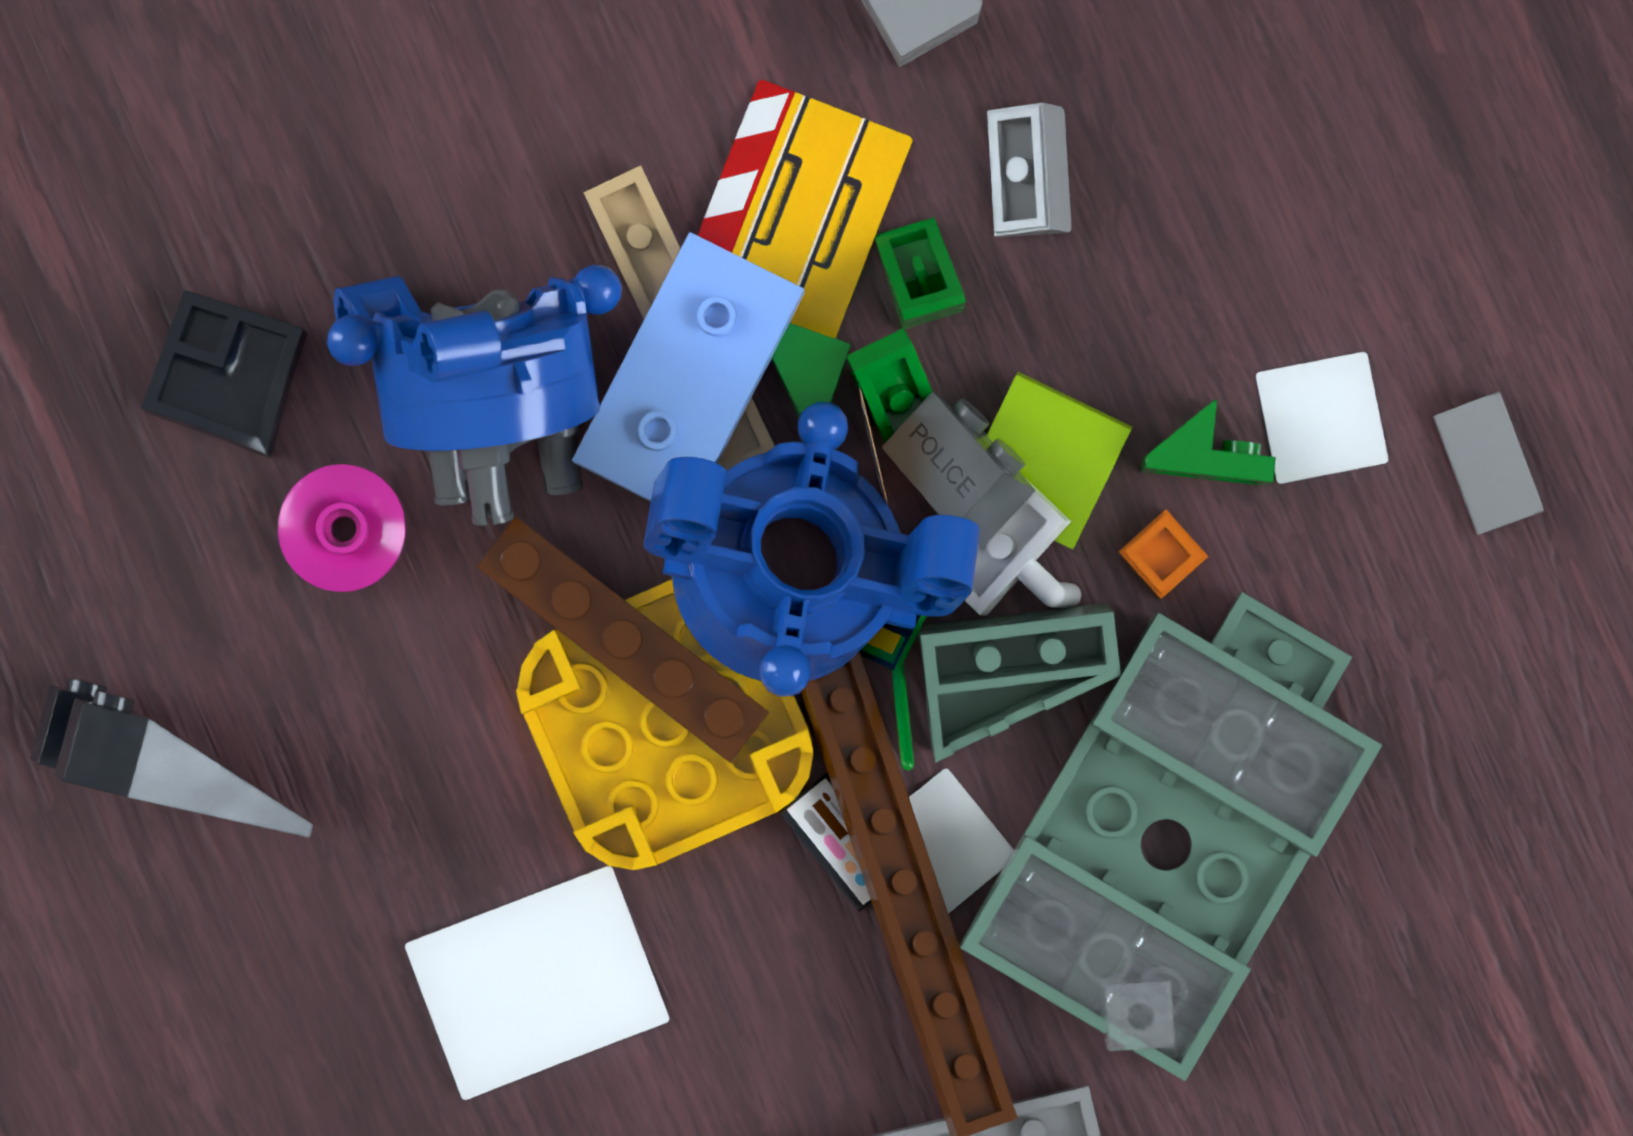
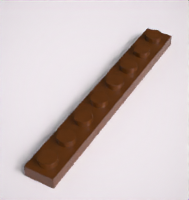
[801,652,1018,1136]

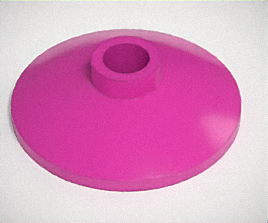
[278,464,406,592]

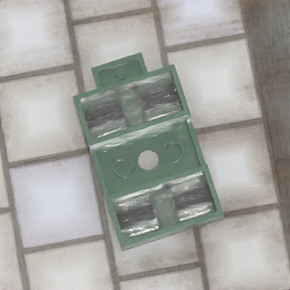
[959,592,1382,1081]

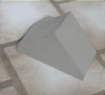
[861,0,983,67]

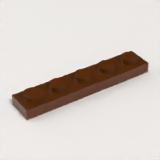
[477,516,770,763]

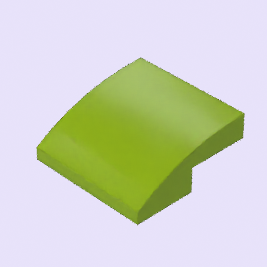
[987,372,1132,550]

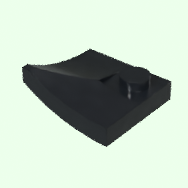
[141,290,308,458]

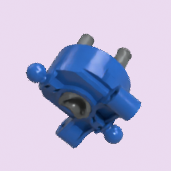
[327,265,622,525]

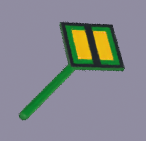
[859,615,926,771]

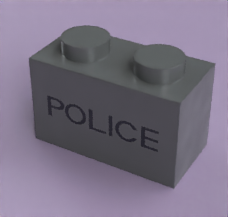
[881,392,1036,546]

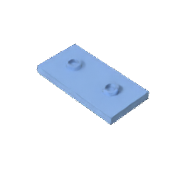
[572,232,805,502]

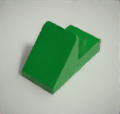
[846,328,933,444]
[1140,399,1276,486]

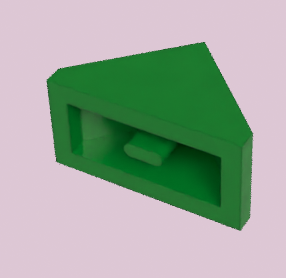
[875,217,966,329]
[771,323,851,417]

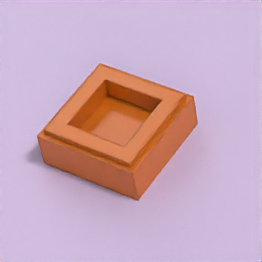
[1117,509,1208,600]

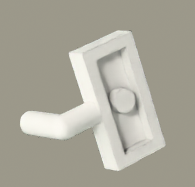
[965,478,1081,616]

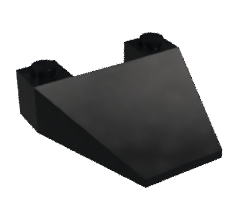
[30,677,313,838]

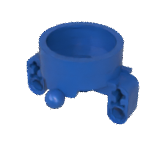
[644,402,981,697]

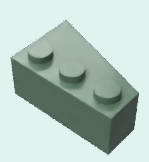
[918,603,1121,763]

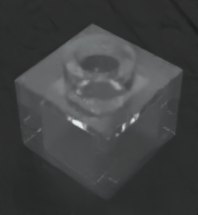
[1101,978,1175,1051]

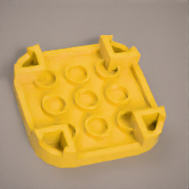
[516,580,814,870]

